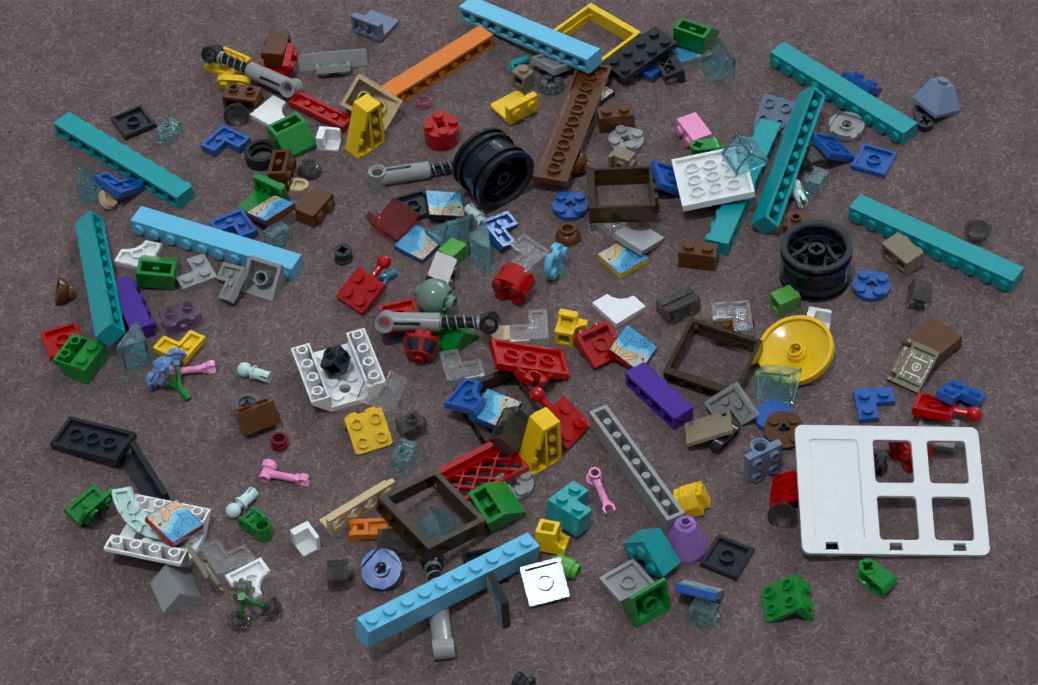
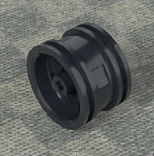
[452,127,534,210]
[779,220,853,303]

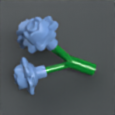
[145,348,192,401]

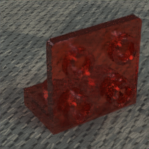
[365,198,420,243]

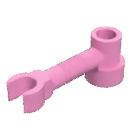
[165,360,216,384]
[258,459,310,487]
[586,467,616,516]

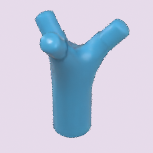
[376,269,398,285]

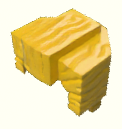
[673,481,711,517]

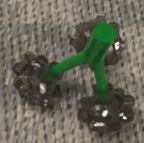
[227,578,281,631]

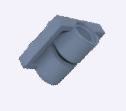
[743,438,783,485]

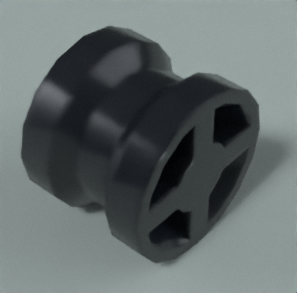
[333,243,353,266]
[511,671,536,685]

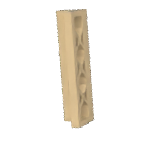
[319,478,396,536]

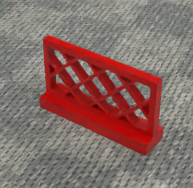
[437,435,530,501]

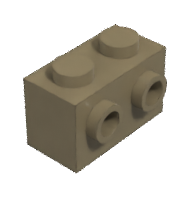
[881,232,924,276]

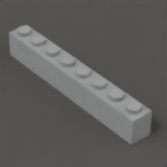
[589,404,685,535]

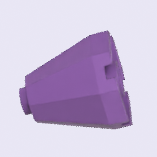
[666,515,708,566]

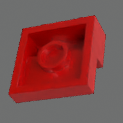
[573,320,618,370]

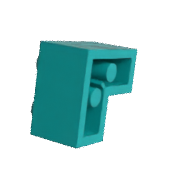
[545,480,592,537]
[622,528,681,577]

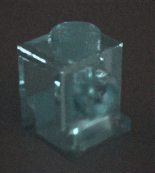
[154,115,183,146]
[804,165,829,197]
[263,220,293,247]
[389,437,419,472]
[687,597,721,628]

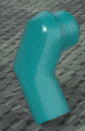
[509,55,529,71]

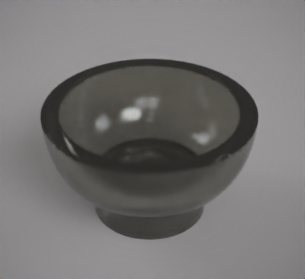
[223,103,249,126]
[297,158,323,181]
[964,219,992,243]
[767,501,797,529]

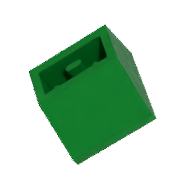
[673,18,720,54]
[267,112,317,158]
[136,255,179,290]
[52,333,109,385]
[468,481,526,534]

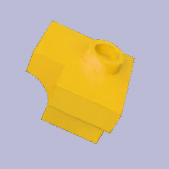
[554,309,588,347]
[535,519,570,555]

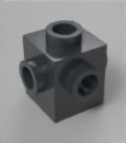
[320,344,351,379]

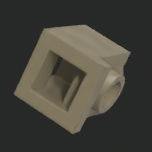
[511,64,537,93]
[608,146,637,168]

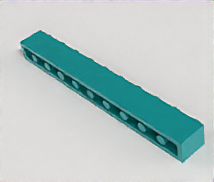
[770,42,918,146]
[751,85,826,234]
[53,112,194,210]
[704,119,781,256]
[848,194,1024,293]
[75,210,125,346]

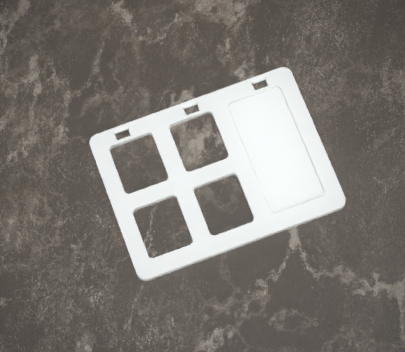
[794,425,990,557]

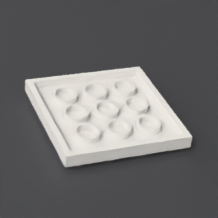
[671,145,756,212]

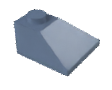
[911,77,961,119]

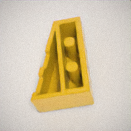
[345,94,385,159]
[518,407,562,477]

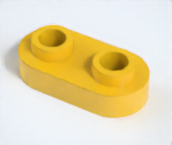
[216,74,251,90]

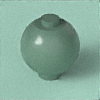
[415,278,458,314]

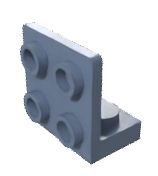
[351,10,399,42]
[753,93,795,135]

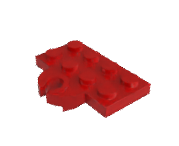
[489,338,570,388]

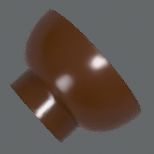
[572,151,591,175]
[555,223,581,247]
[55,277,73,304]

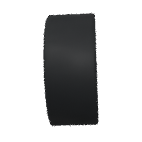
[244,139,278,171]

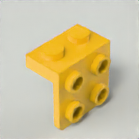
[491,91,538,125]
[342,406,393,455]

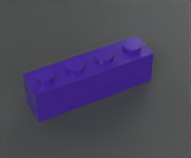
[115,275,156,343]
[625,362,693,431]

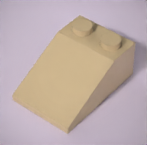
[341,74,403,131]

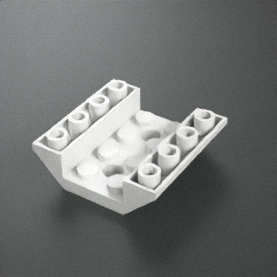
[291,328,387,412]
[103,494,211,568]

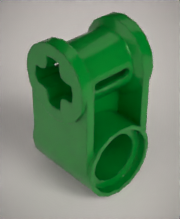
[689,137,724,156]
[237,507,274,543]
[857,558,897,598]

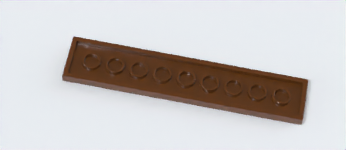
[532,64,612,187]

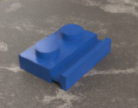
[841,71,882,95]

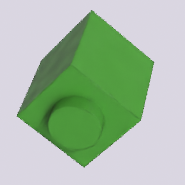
[438,237,467,267]
[770,285,801,317]

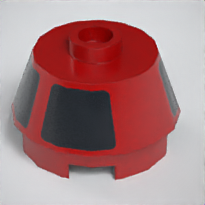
[402,329,440,363]

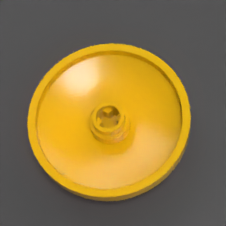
[758,315,835,386]

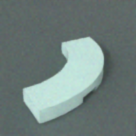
[112,486,164,541]

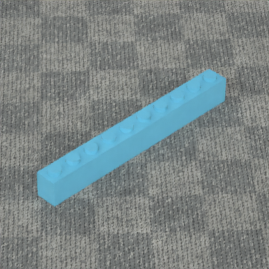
[459,0,602,74]
[130,206,303,281]
[355,532,540,648]

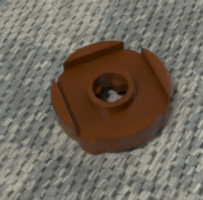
[763,410,803,450]

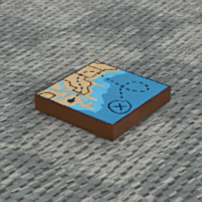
[246,195,296,226]

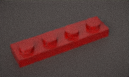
[288,91,351,132]

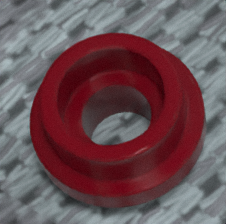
[270,432,290,451]

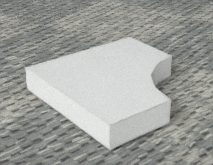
[250,95,287,127]
[114,240,163,270]
[592,294,646,328]
[224,557,271,606]

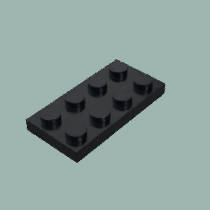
[603,26,678,84]
[49,416,137,465]

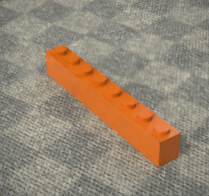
[382,25,494,105]

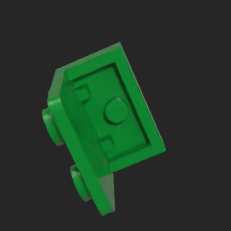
[239,173,288,213]
[63,484,114,528]
[761,573,815,624]

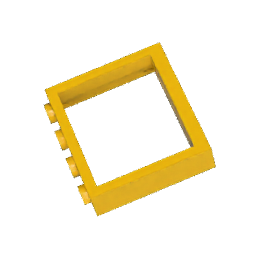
[554,3,641,65]

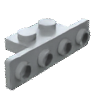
[298,48,368,76]

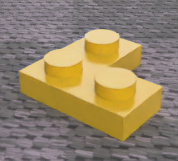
[153,330,206,366]

